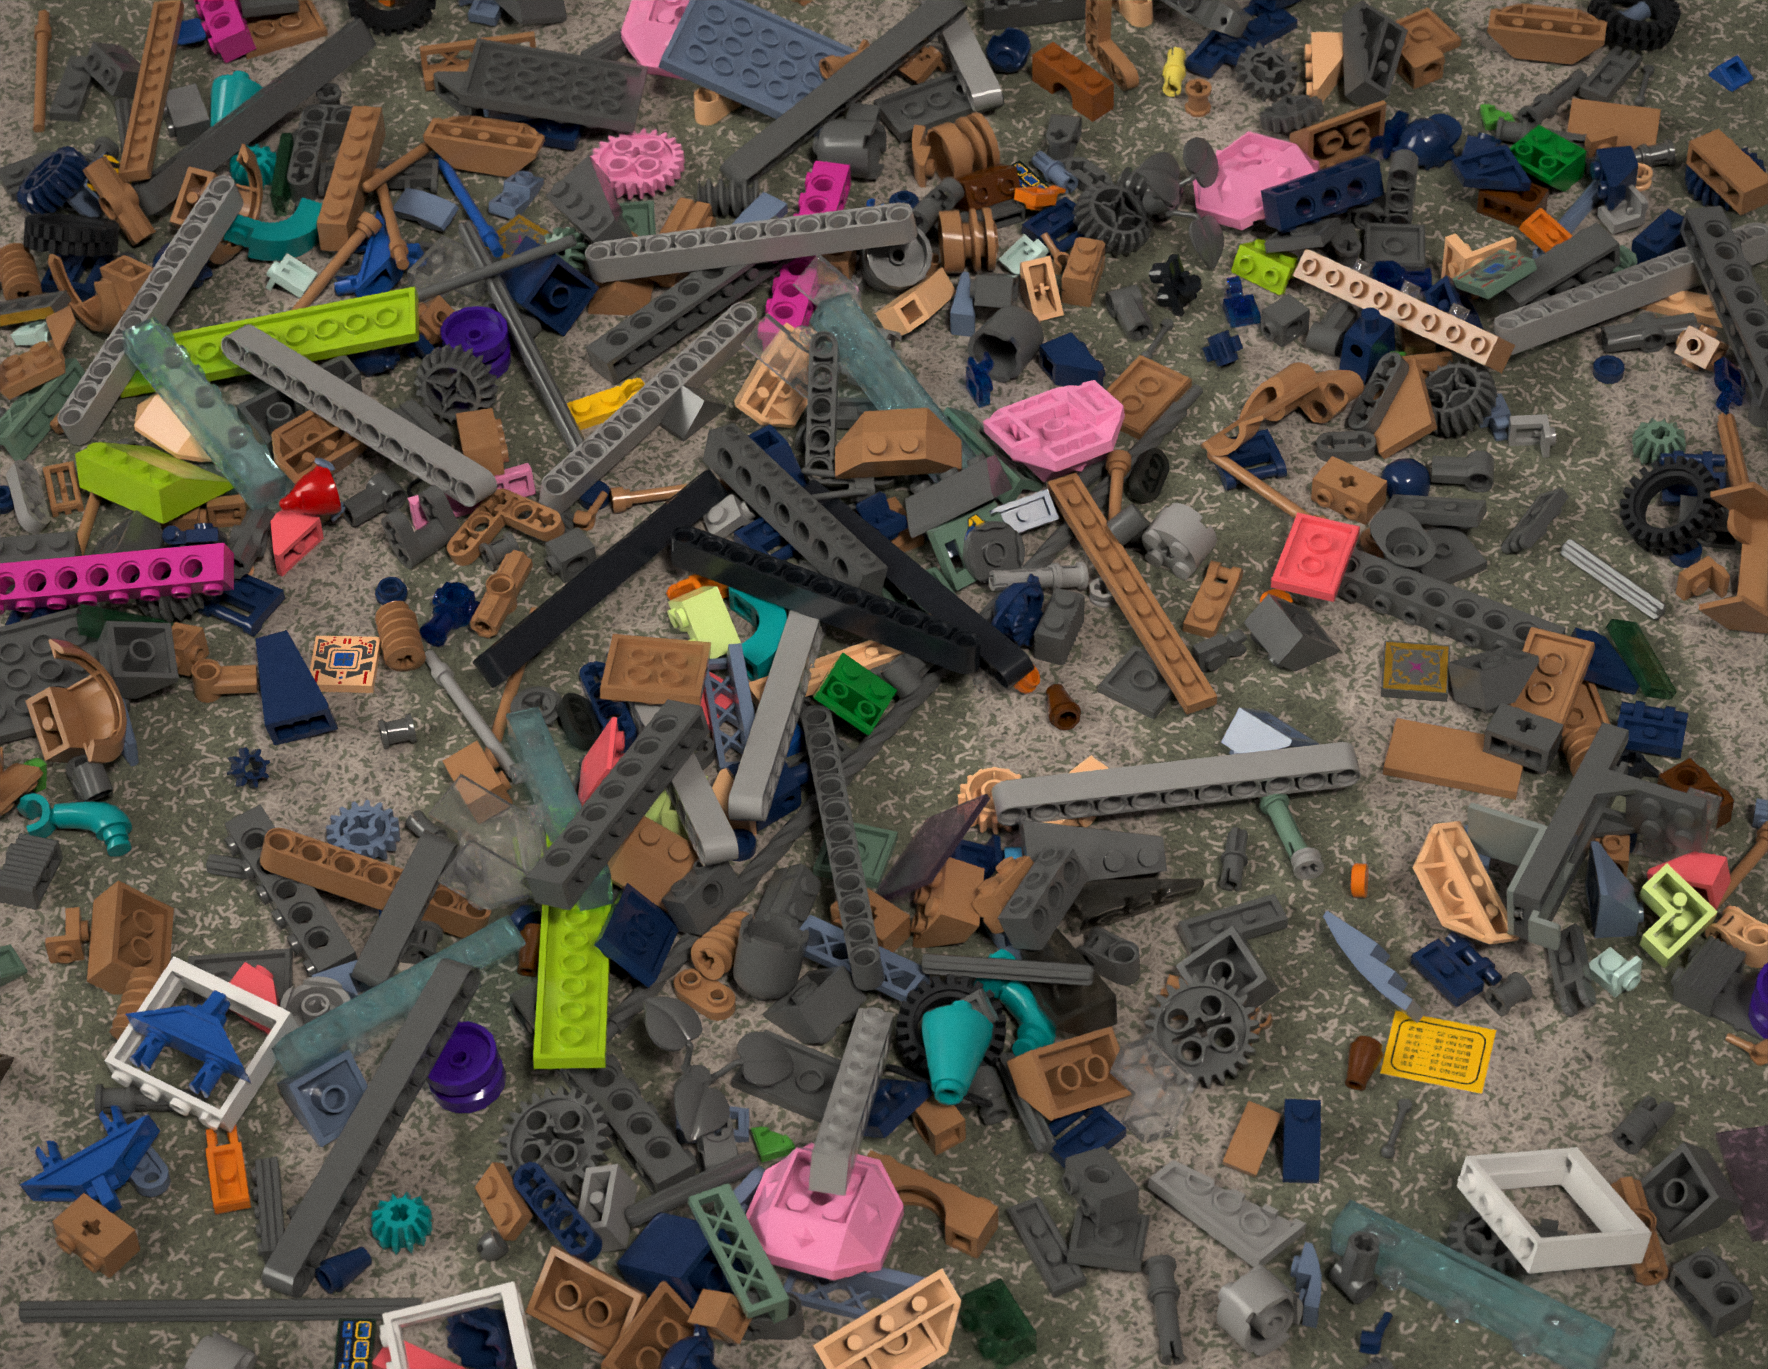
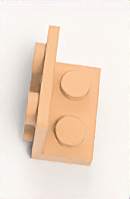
[1441,233,1517,299]

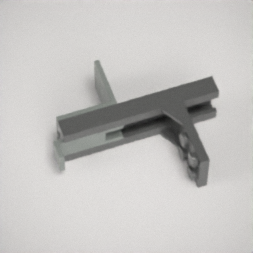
[1467,722,1707,950]

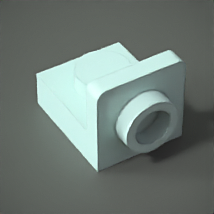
[999,234,1049,280]
[265,253,318,298]
[11,319,66,347]
[1589,947,1643,997]

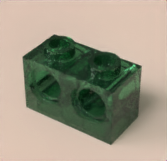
[959,1278,1037,1369]

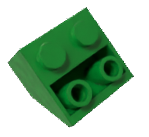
[1509,125,1587,192]
[813,653,897,736]

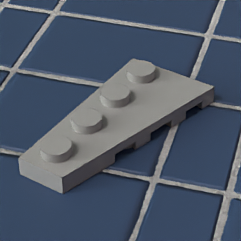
[1148,1160,1307,1267]

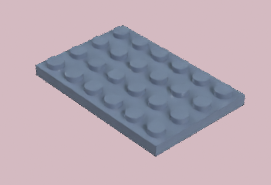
[658,0,857,136]

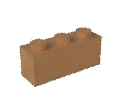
[1686,129,1768,215]
[456,408,509,476]

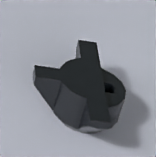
[1616,750,1659,779]

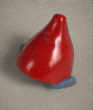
[279,458,346,522]

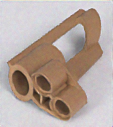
[1200,362,1364,456]

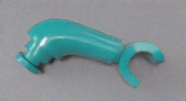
[16,793,132,857]
[974,948,1057,1057]

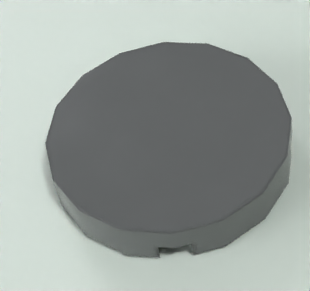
[963,521,1025,584]

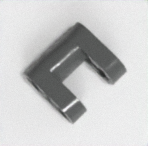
[912,177,964,234]
[381,485,460,569]

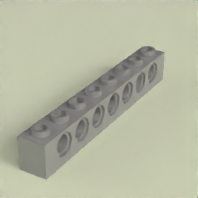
[808,1007,894,1196]

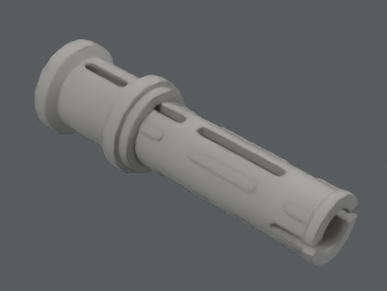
[989,561,1088,592]

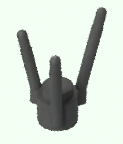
[801,468,876,510]

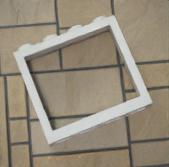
[105,957,299,1133]
[1457,1147,1652,1274]
[379,1282,537,1369]

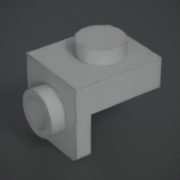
[1598,185,1648,234]
[1507,414,1556,458]
[703,494,756,538]

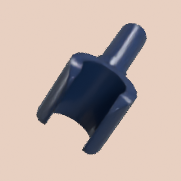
[1359,1312,1393,1355]

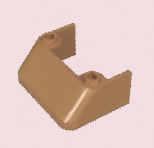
[1699,482,1768,634]

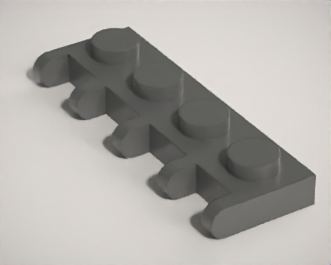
[318,159,440,196]

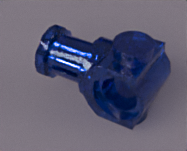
[1371,261,1432,294]
[420,581,480,647]

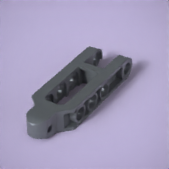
[1162,0,1251,38]

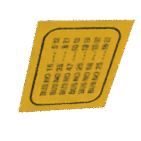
[1380,1010,1496,1094]

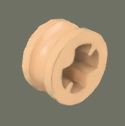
[1636,163,1653,191]

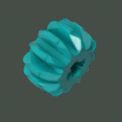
[229,144,280,189]
[371,1192,433,1255]

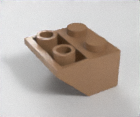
[910,856,985,948]

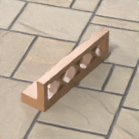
[419,31,536,91]

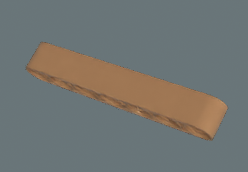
[259,827,492,940]

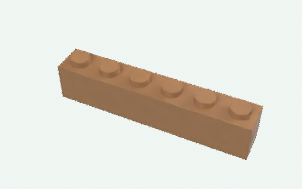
[317,106,386,251]

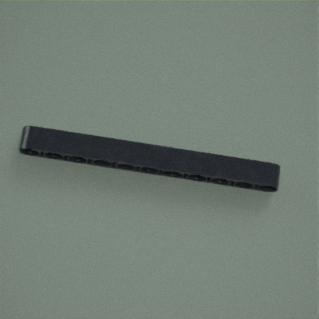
[472,468,728,688]
[803,479,1034,690]
[670,525,981,674]

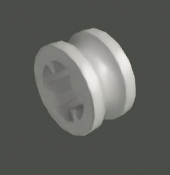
[1089,577,1116,608]
[1291,847,1324,880]

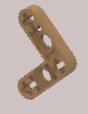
[1085,0,1139,92]
[447,489,565,566]

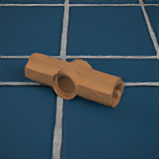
[83,156,156,246]
[470,550,533,639]
[1610,1176,1668,1286]

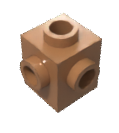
[419,295,455,345]
[1674,324,1730,373]
[171,622,210,676]

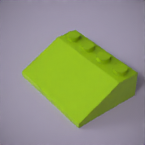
[75,442,235,524]

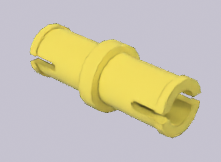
[1163,47,1186,97]

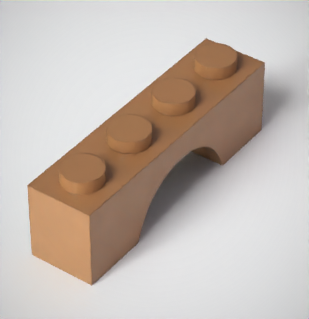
[867,1150,998,1259]

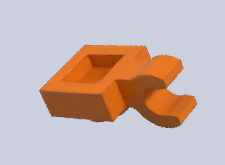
[1014,185,1066,210]

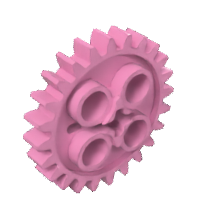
[590,128,685,200]

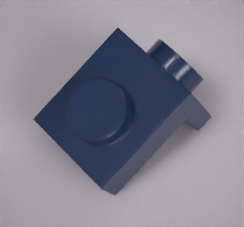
[856,492,909,540]
[949,835,1004,881]

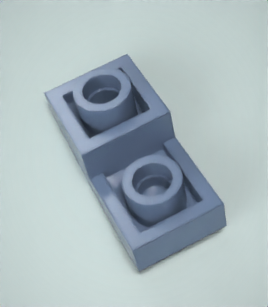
[488,171,544,219]
[393,188,459,231]
[1290,1242,1321,1328]

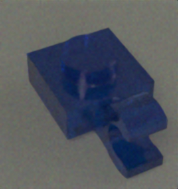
[1369,110,1409,159]
[1223,276,1261,328]
[966,352,994,408]
[1714,356,1746,415]

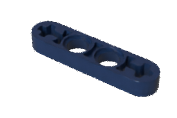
[579,661,637,753]
[513,1162,603,1262]

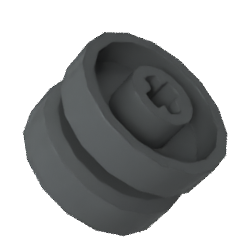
[859,228,933,295]

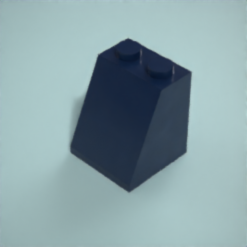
[500,236,599,336]
[616,1212,748,1310]

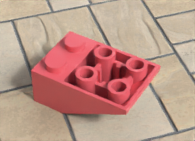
[576,717,625,814]

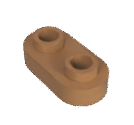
[674,968,736,1021]

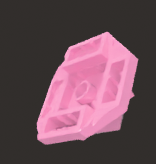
[621,0,690,80]
[1193,131,1321,230]
[983,380,1125,483]
[746,1143,904,1280]

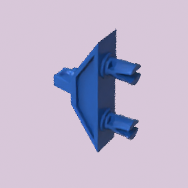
[334,210,425,297]
[125,990,252,1098]
[20,1105,160,1213]

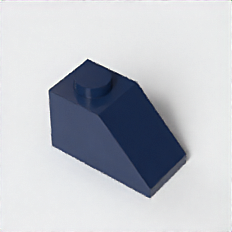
[1283,1099,1321,1184]

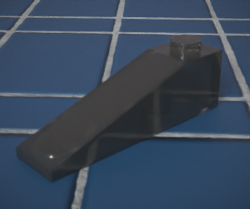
[1064,878,1205,938]
[1019,928,1118,1036]

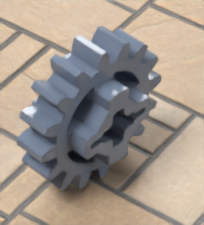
[326,800,401,860]

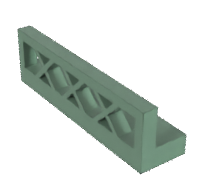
[0,358,85,461]
[939,407,1043,504]
[688,1183,789,1323]

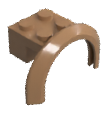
[169,144,263,264]
[48,254,153,334]
[25,639,127,764]

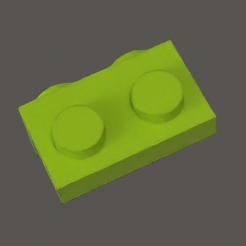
[1231,239,1299,295]

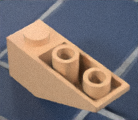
[1305,32,1344,103]
[875,267,956,335]

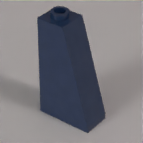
[256,630,338,745]

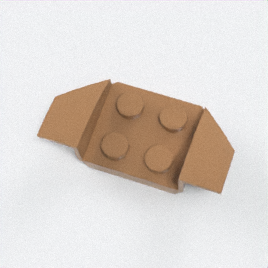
[0,306,76,400]

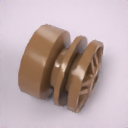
[927,112,1000,180]
[938,207,999,274]

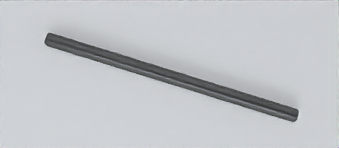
[458,220,585,452]
[19,1298,422,1323]

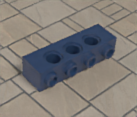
[1261,155,1385,232]

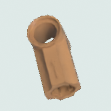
[191,659,258,703]

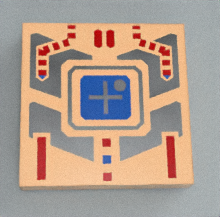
[310,636,381,693]

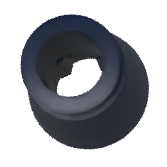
[315,1246,372,1294]

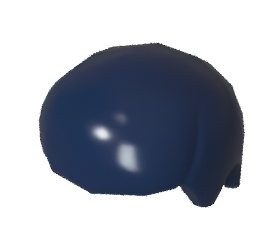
[985,27,1031,73]
[1381,458,1430,499]

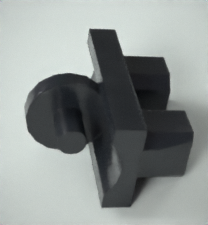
[1149,254,1203,316]

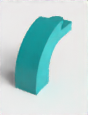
[223,197,322,261]
[729,587,787,682]

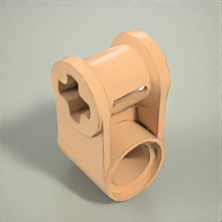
[1111,0,1153,27]
[694,87,742,126]
[1705,906,1768,968]

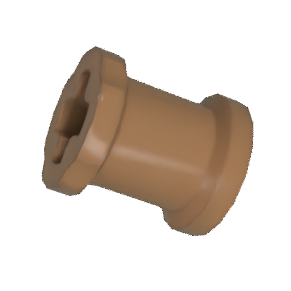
[1185,79,1212,117]

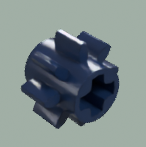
[1202,330,1243,367]
[227,747,270,788]

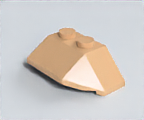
[734,322,819,428]
[134,380,246,466]
[1412,821,1520,945]
[813,1269,961,1369]

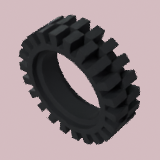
[347,0,436,36]
[1587,0,1681,51]
[23,213,119,256]
[1619,456,1724,556]
[896,974,1006,1078]

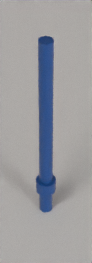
[434,153,504,258]

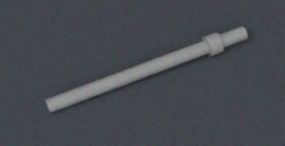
[425,650,520,778]

